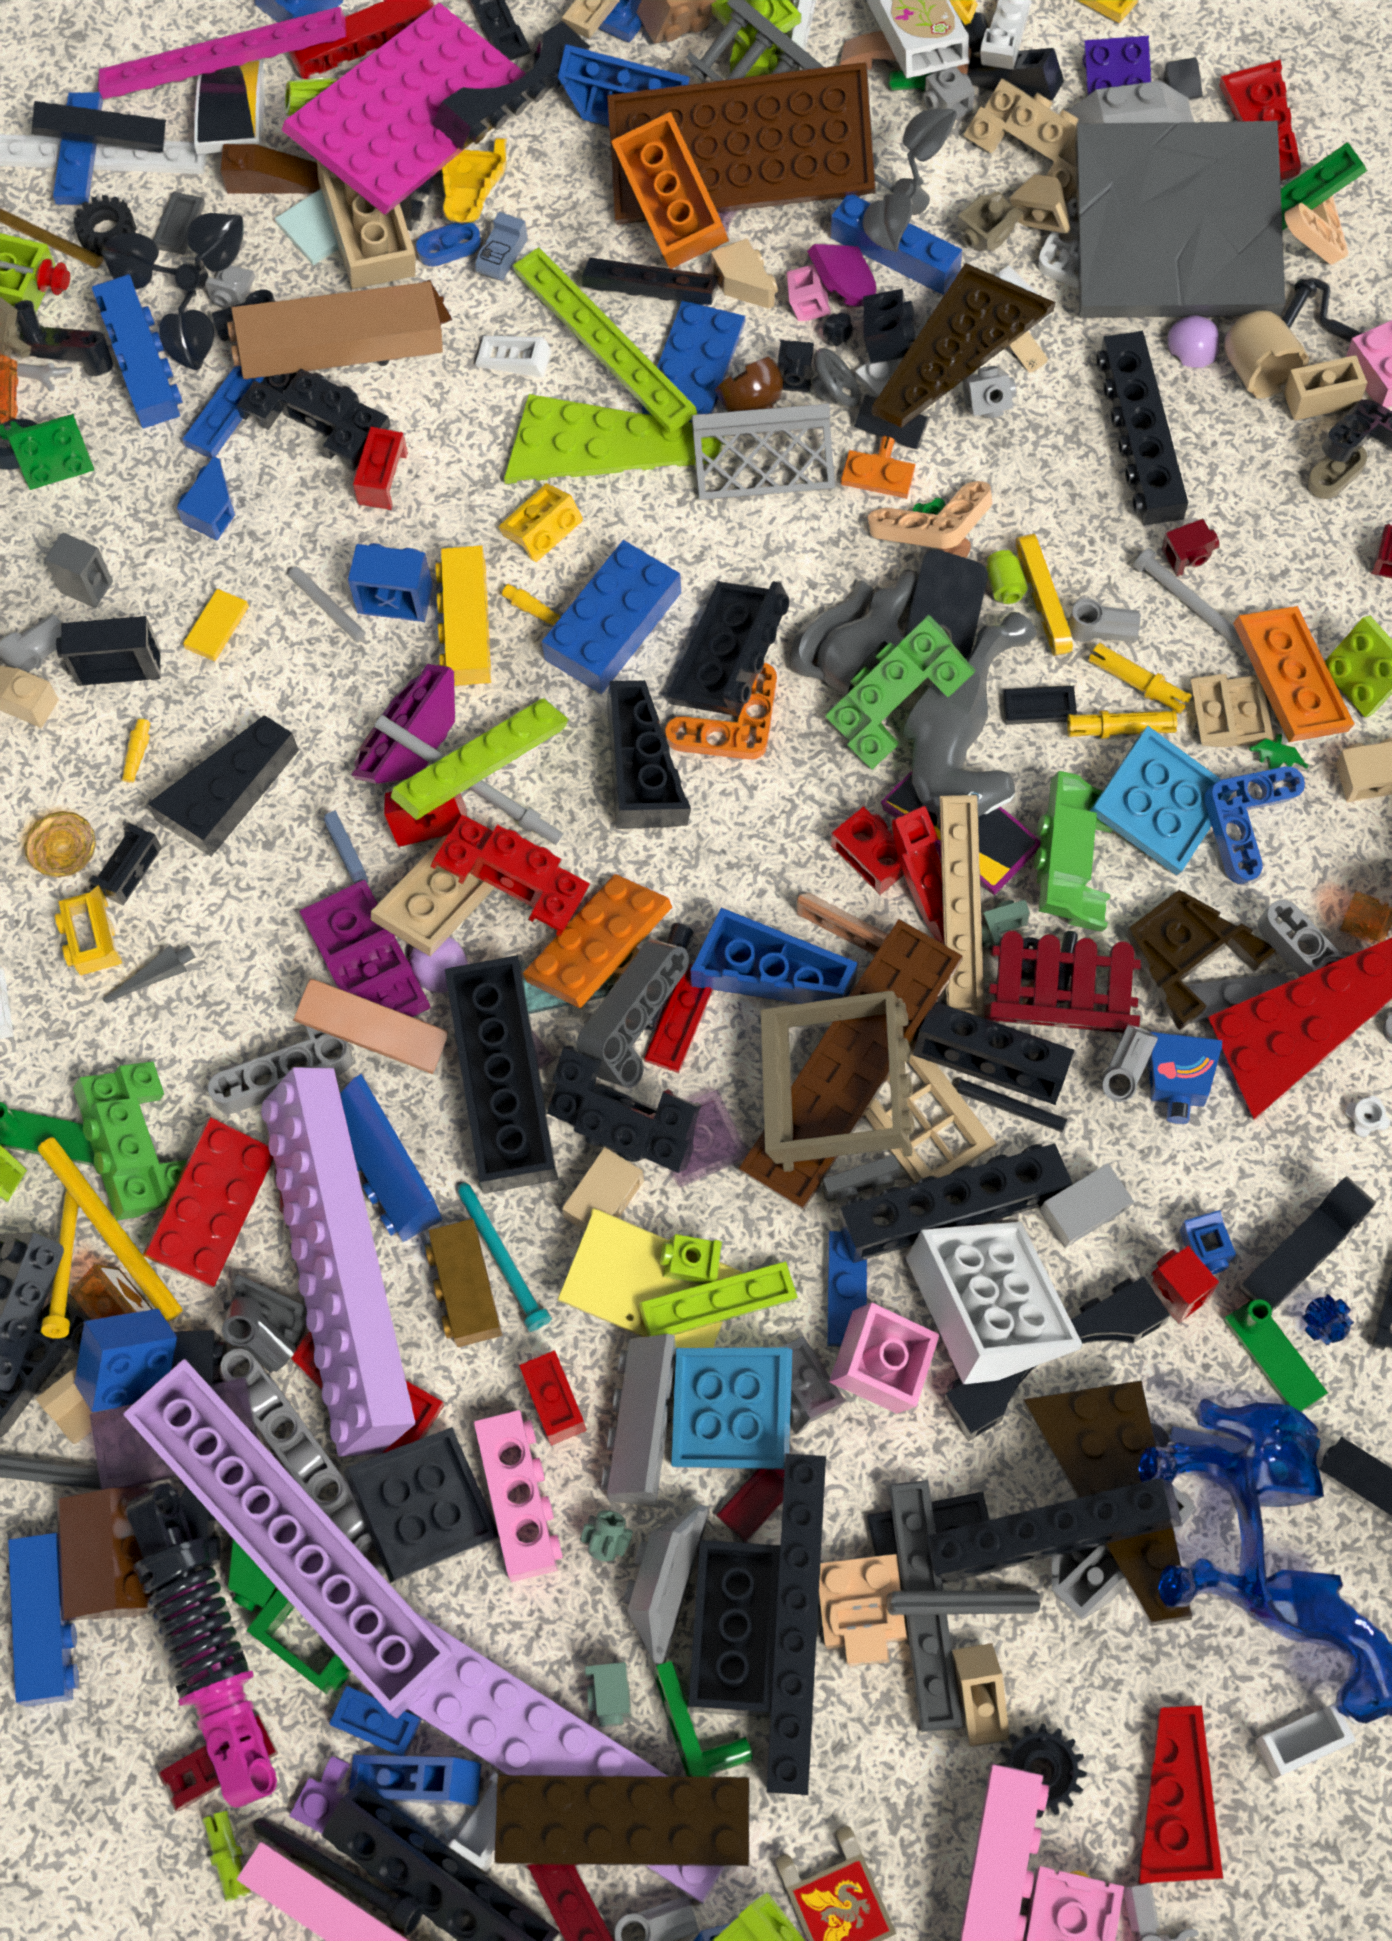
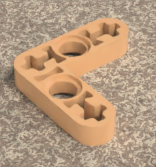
[1284,196,1348,265]
[868,481,993,549]

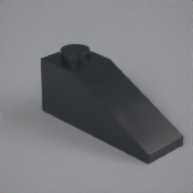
[967,48,1064,101]

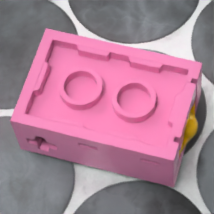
[1023,1866,1124,1941]

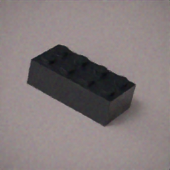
[688,1540,780,1718]

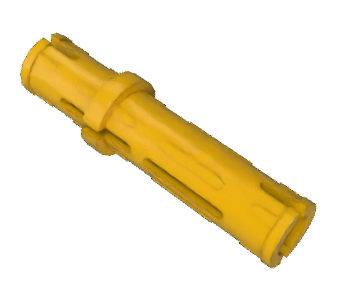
[1088,642,1191,714]
[1067,710,1177,739]

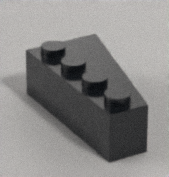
[607,680,691,829]
[148,715,299,857]

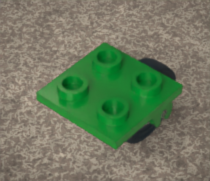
[0,414,95,490]

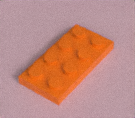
[1233,606,1355,742]
[523,874,672,1008]

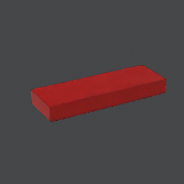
[644,964,713,1074]

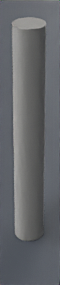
[288,566,366,642]

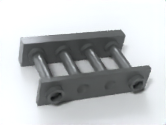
[686,0,824,81]

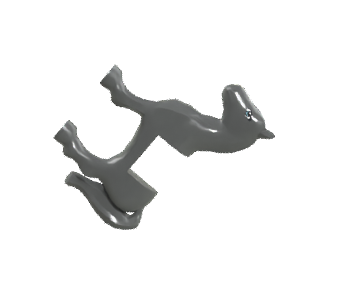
[790,569,1037,830]

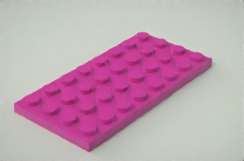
[282,2,526,215]

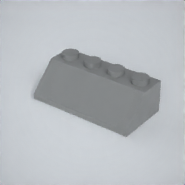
[601,1334,676,1507]

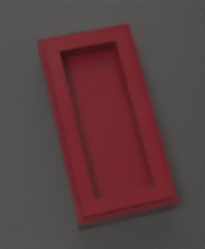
[716,1469,785,1543]

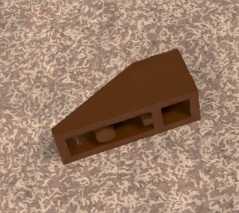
[220,144,321,194]

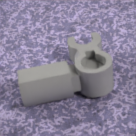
[1124,1884,1199,1941]

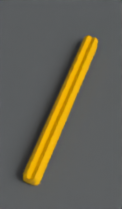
[38,1137,183,1322]

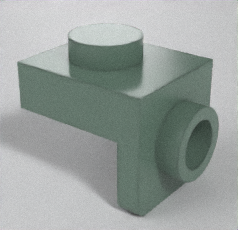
[981,900,1030,951]

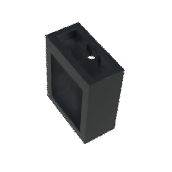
[56,616,161,686]

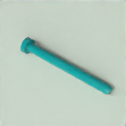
[457,1183,552,1332]

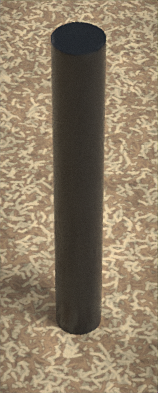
[957,1079,1067,1133]

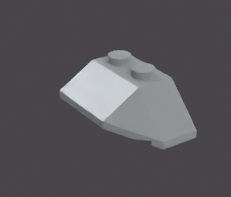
[1067,81,1194,125]
[1052,1478,1196,1621]
[623,1504,710,1666]

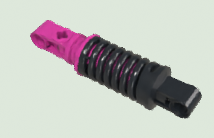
[126,1484,277,1808]

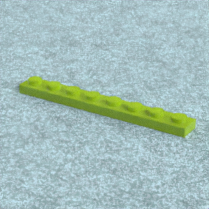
[513,247,698,434]

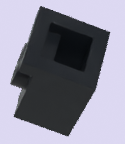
[778,340,814,393]

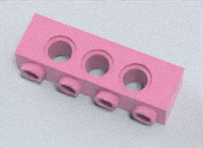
[474,1410,563,1583]

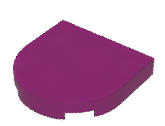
[807,244,877,307]

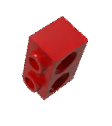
[831,806,904,895]

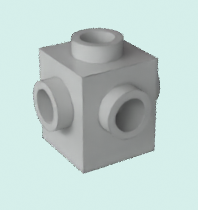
[923,66,975,119]
[962,366,1017,418]

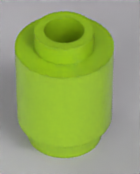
[986,550,1028,604]

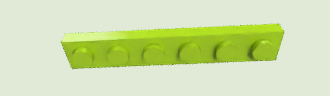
[391,698,568,820]

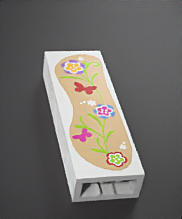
[866,0,969,78]

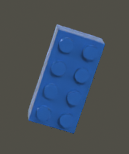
[542,540,682,695]

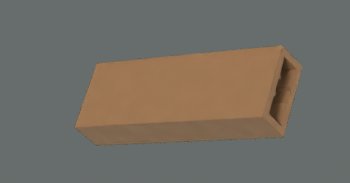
[227,281,443,379]

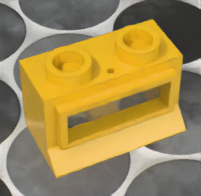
[55,885,123,976]

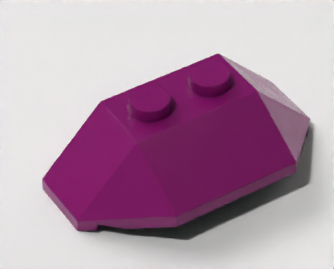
[351,664,455,784]

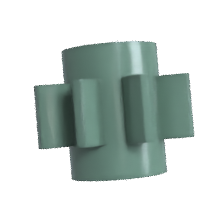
[580,1510,633,1561]

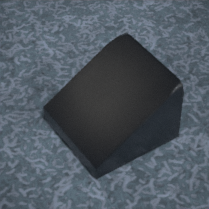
[1163,57,1203,100]

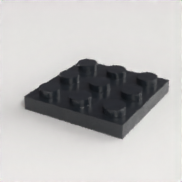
[343,1427,499,1583]

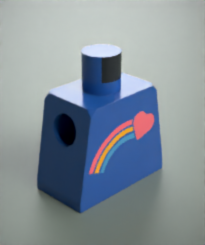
[1147,1032,1223,1124]

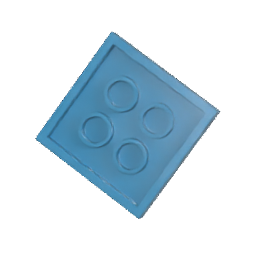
[1089,726,1232,876]
[671,1348,792,1470]

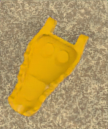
[441,138,507,225]

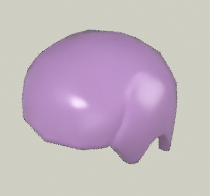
[1168,315,1220,368]
[409,937,468,993]

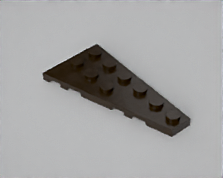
[871,263,1056,428]
[1023,1380,1192,1626]

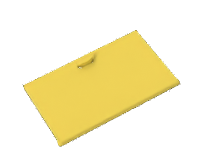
[557,1208,742,1348]

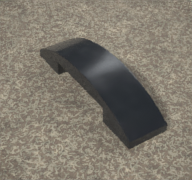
[469,0,531,60]

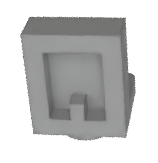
[205,265,255,308]

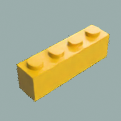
[435,545,492,686]

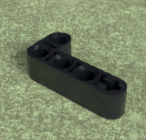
[1238,1176,1377,1312]
[0,1303,92,1437]

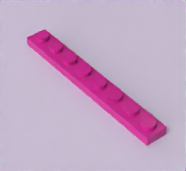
[98,6,346,99]

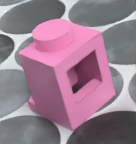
[787,264,831,321]

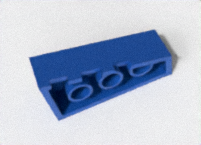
[91,274,183,429]

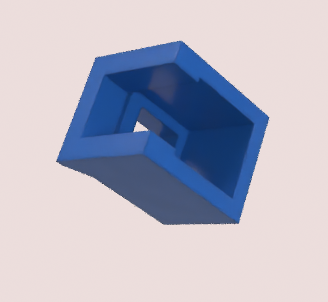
[1179,1210,1236,1275]

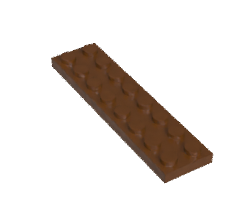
[739,919,963,1211]

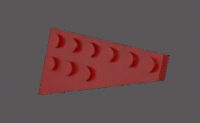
[1208,938,1392,1121]

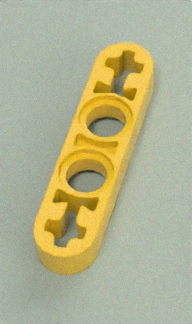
[1015,533,1073,656]

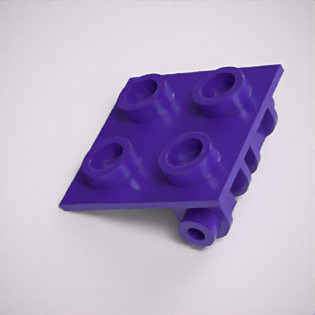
[1082,35,1152,96]

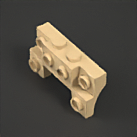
[963,79,1079,203]

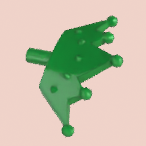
[1249,734,1309,770]

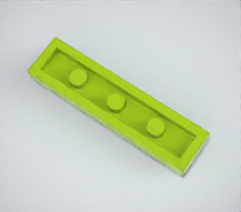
[639,1261,798,1336]

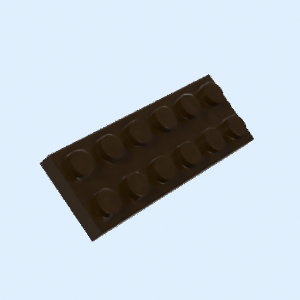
[494,1775,750,1867]

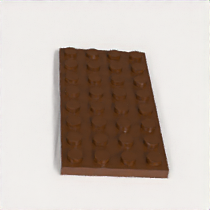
[607,62,876,225]

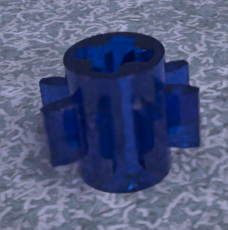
[1302,1294,1354,1346]

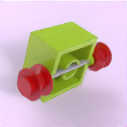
[0,233,71,312]

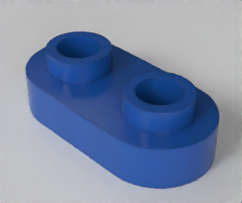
[416,223,481,267]

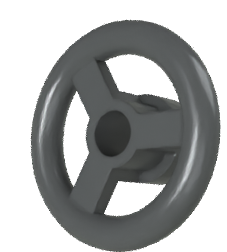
[812,348,861,407]

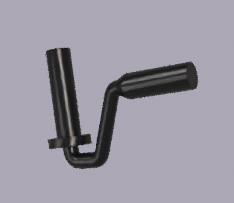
[1281,278,1362,343]

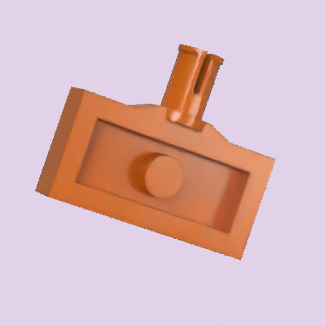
[841,436,916,499]

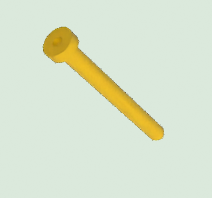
[41,1190,79,1338]

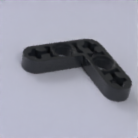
[1322,399,1392,462]

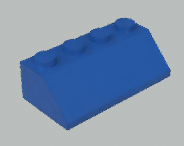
[340,1074,443,1242]

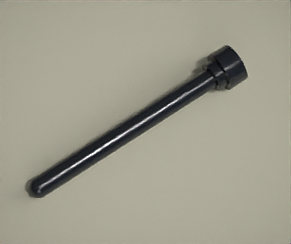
[253,1817,424,1936]

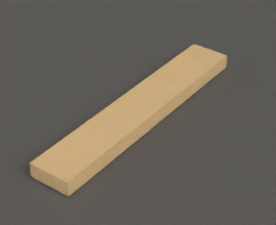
[939,795,984,1017]

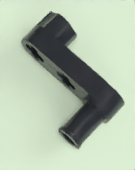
[13,300,114,376]

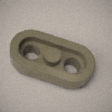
[1308,442,1367,499]

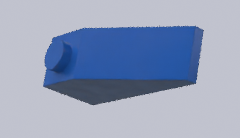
[349,1755,482,1806]

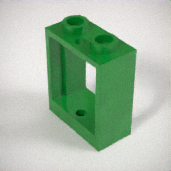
[246,1589,351,1695]

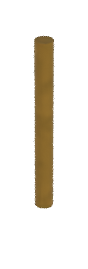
[0,208,103,269]

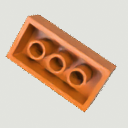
[611,111,729,269]

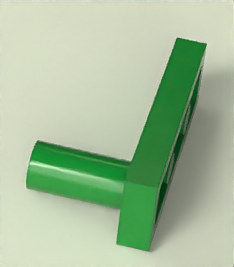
[0,1102,94,1166]
[1224,1299,1328,1416]
[652,1661,753,1777]

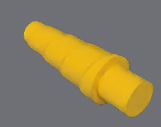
[502,584,561,626]
[122,719,151,783]

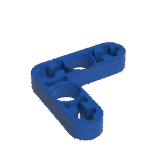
[1204,767,1305,884]

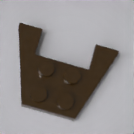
[1126,889,1277,1030]

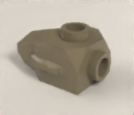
[957,191,1023,251]

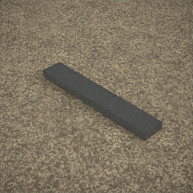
[888,1480,963,1733]

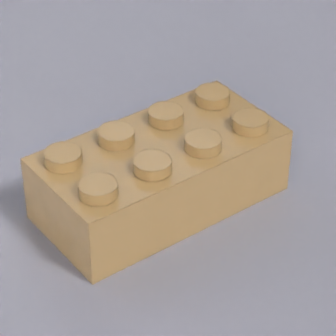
[317,160,415,289]

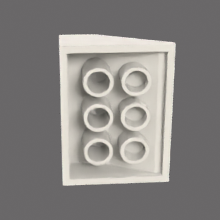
[906,1222,1083,1384]

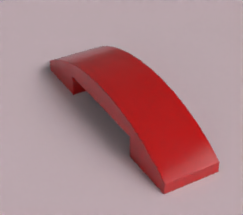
[892,806,944,944]

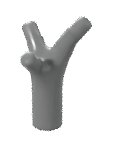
[16,362,72,392]

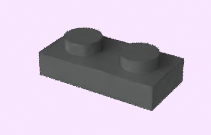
[822,1154,900,1204]

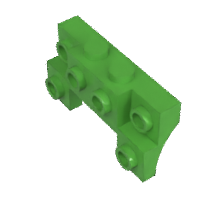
[825,615,976,770]
[1034,771,1113,932]
[73,1061,187,1221]

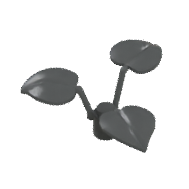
[840,109,957,252]

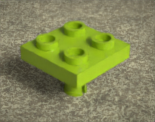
[711,0,802,51]
[1325,615,1392,718]

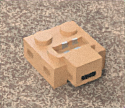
[819,1554,908,1667]

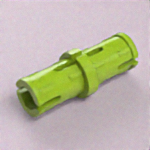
[202,1811,251,1902]

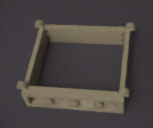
[760,991,915,1172]

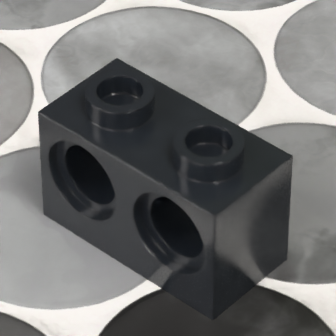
[863,288,915,364]

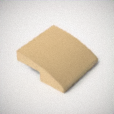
[1191,673,1273,747]

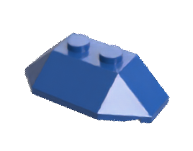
[558,44,690,127]

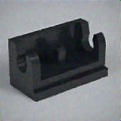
[88,823,162,906]

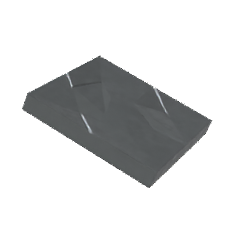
[1075,121,1286,318]

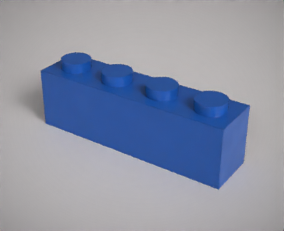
[831,195,963,296]
[8,1533,79,1707]

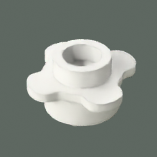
[1345,1096,1390,1138]

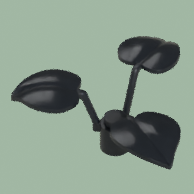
[102,213,244,370]

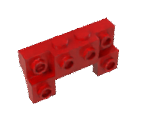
[430,814,591,937]

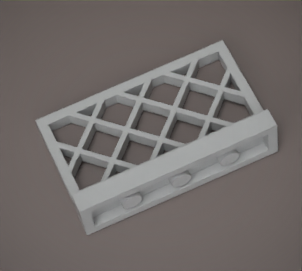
[692,404,835,501]

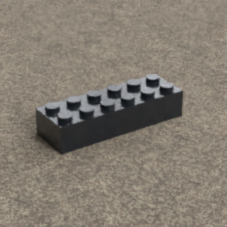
[444,955,559,1194]

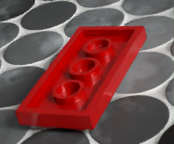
[142,1117,274,1288]

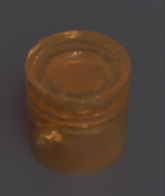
[1339,890,1392,944]

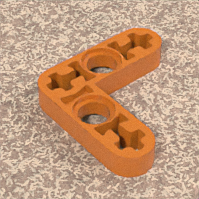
[665,663,777,760]

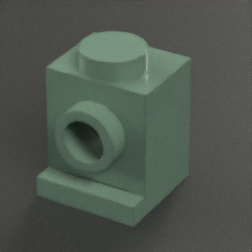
[585,1662,632,1727]

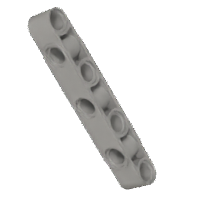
[221,1348,386,1575]

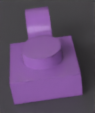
[289,1756,350,1834]

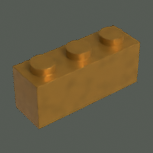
[424,1218,503,1348]

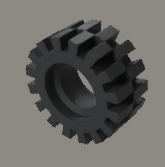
[73,195,137,257]

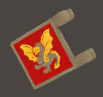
[775,1826,897,1941]

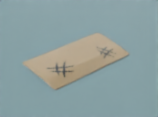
[1009,331,1049,373]

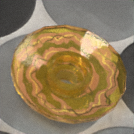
[24,811,97,878]

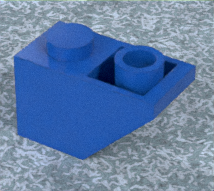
[177,456,235,541]

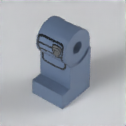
[476,212,528,281]

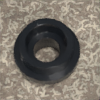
[823,312,853,347]

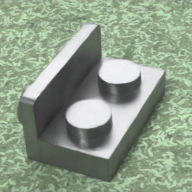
[780,1336,846,1434]

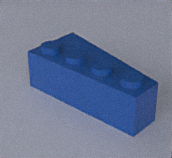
[691,907,857,1004]

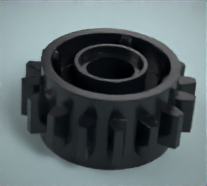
[998,1723,1087,1819]

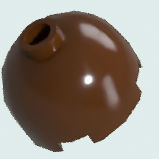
[714,357,783,412]

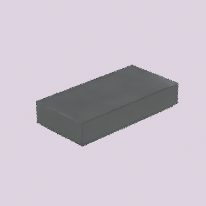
[153,192,206,255]

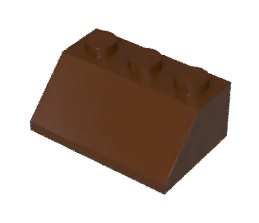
[57,1487,153,1621]

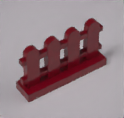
[984,931,1141,1033]

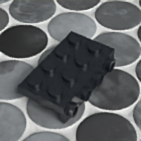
[666,581,790,716]
[0,1232,64,1391]

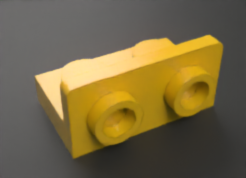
[498,483,583,562]

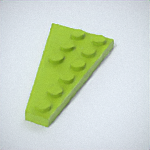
[504,394,725,484]

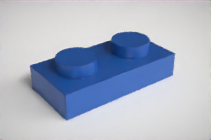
[329,1686,422,1756]

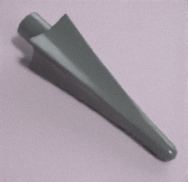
[103,944,196,1003]

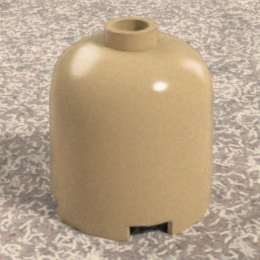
[1224,310,1309,399]

